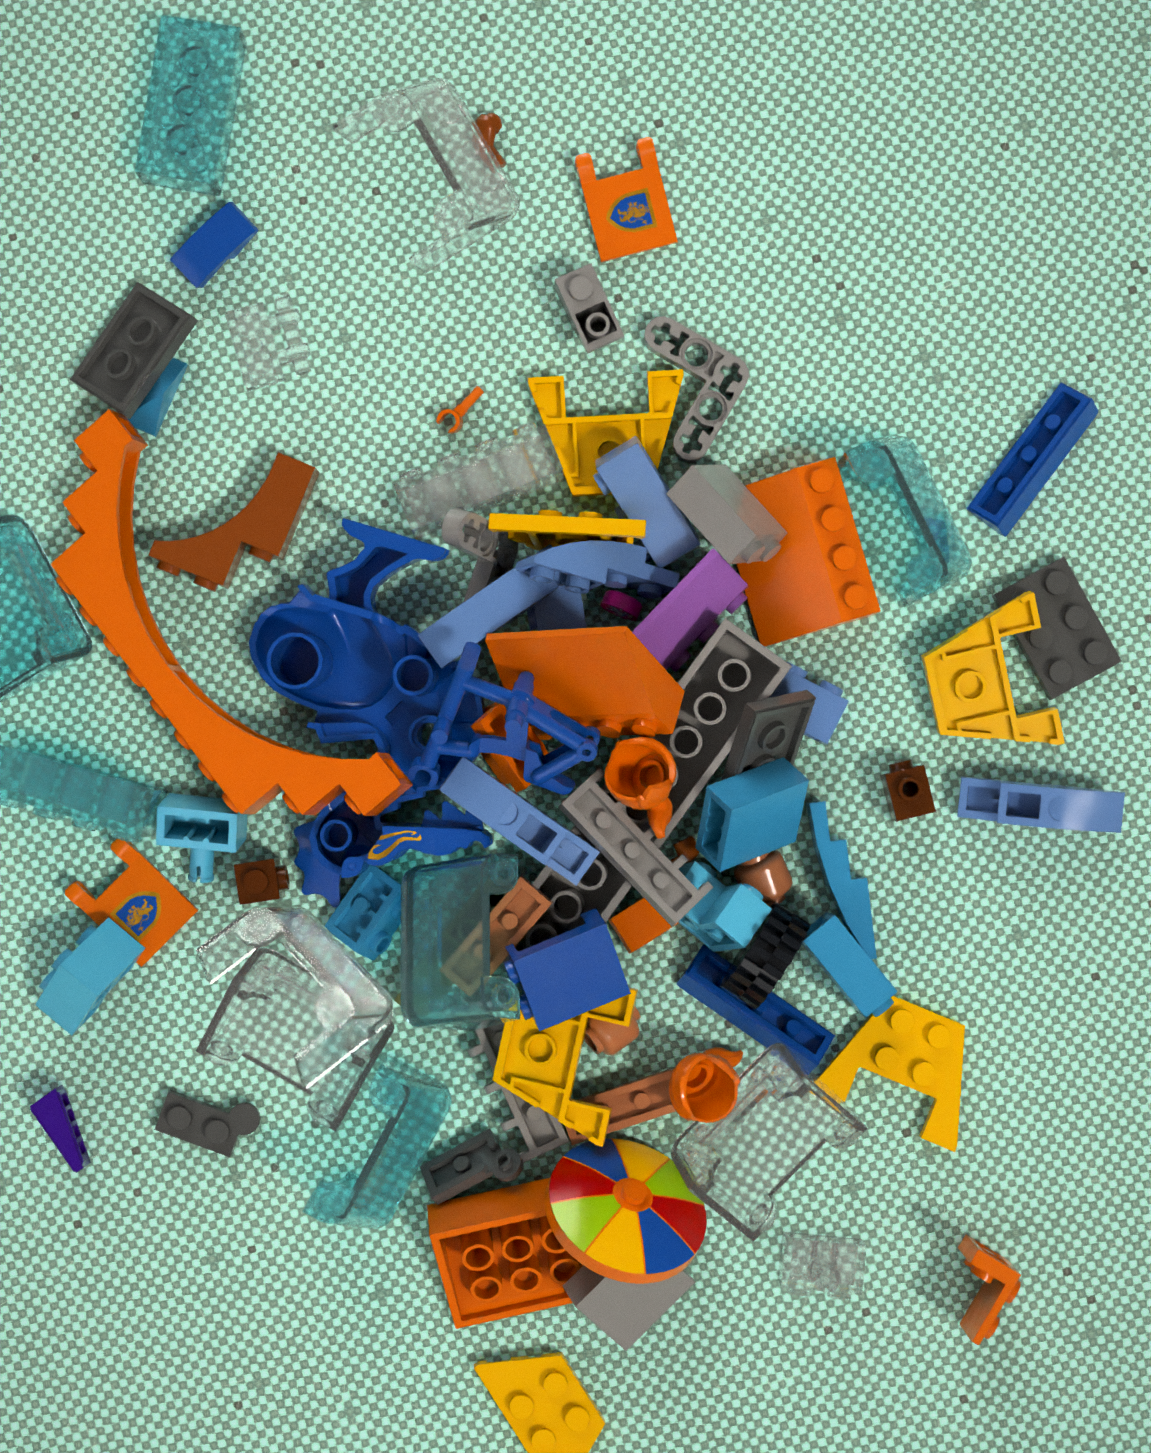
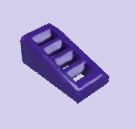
[30,1085,91,1173]

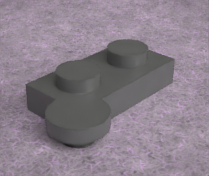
[154,1090,261,1157]
[420,1128,523,1205]

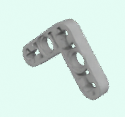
[644,316,749,463]
[442,508,518,643]

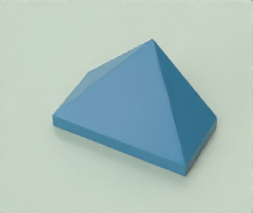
[127,358,188,437]

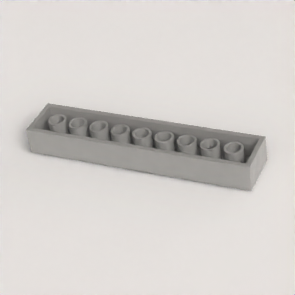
[503,618,792,962]

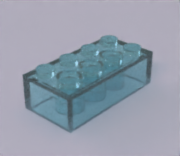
[135,15,247,196]
[0,745,168,843]

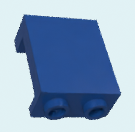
[503,908,631,1031]

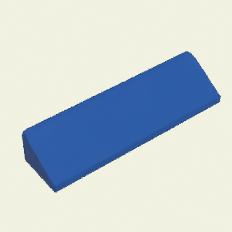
[966,382,1098,537]
[677,944,835,1075]

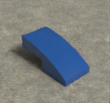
[170,202,259,288]

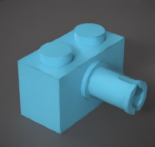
[156,793,248,883]

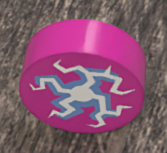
[600,590,642,621]

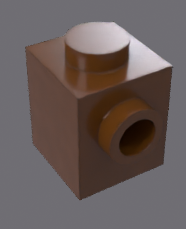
[880,759,936,822]
[234,858,290,905]

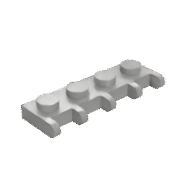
[558,768,713,927]
[452,993,570,1163]

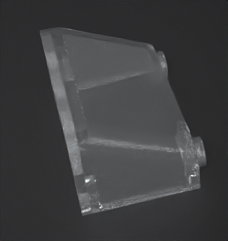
[196,948,394,1132]
[671,1043,868,1242]

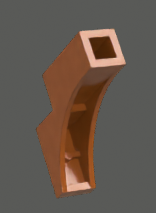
[149,452,319,592]

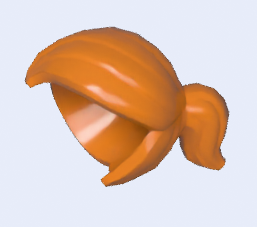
[604,737,677,839]
[669,1047,743,1123]

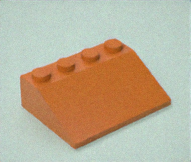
[736,457,881,647]
[485,626,685,740]
[427,1178,583,1329]

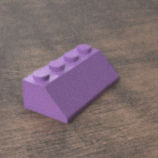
[632,548,748,672]

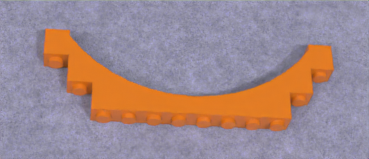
[50,409,413,816]

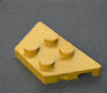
[488,510,646,551]
[474,1352,605,1453]

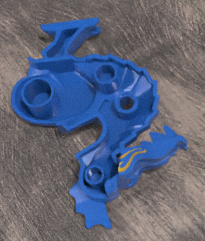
[249,518,493,908]

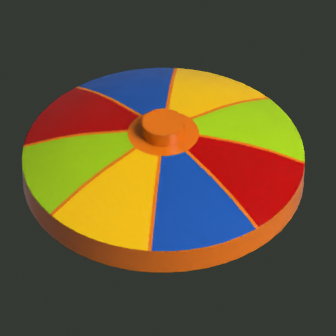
[545,1138,707,1284]

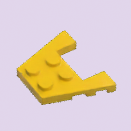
[528,369,684,497]
[921,591,1065,745]
[492,988,638,1147]
[808,996,965,1152]

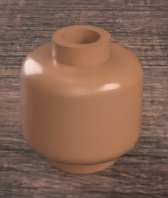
[734,850,793,907]
[584,1006,641,1056]

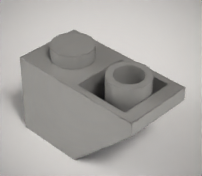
[555,263,624,354]

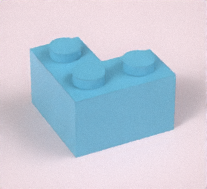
[678,861,772,952]
[35,917,145,1036]

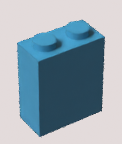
[695,757,809,872]
[801,912,898,1018]

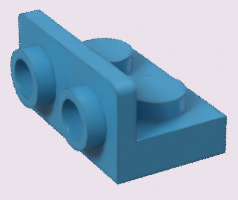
[324,865,419,960]

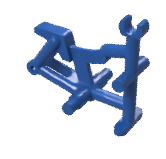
[408,642,601,795]

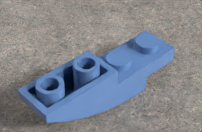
[515,540,679,599]
[439,757,600,886]
[957,776,1125,833]

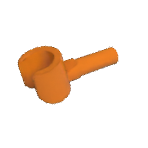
[436,386,484,434]

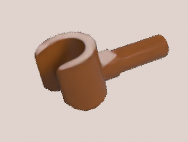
[670,836,699,863]

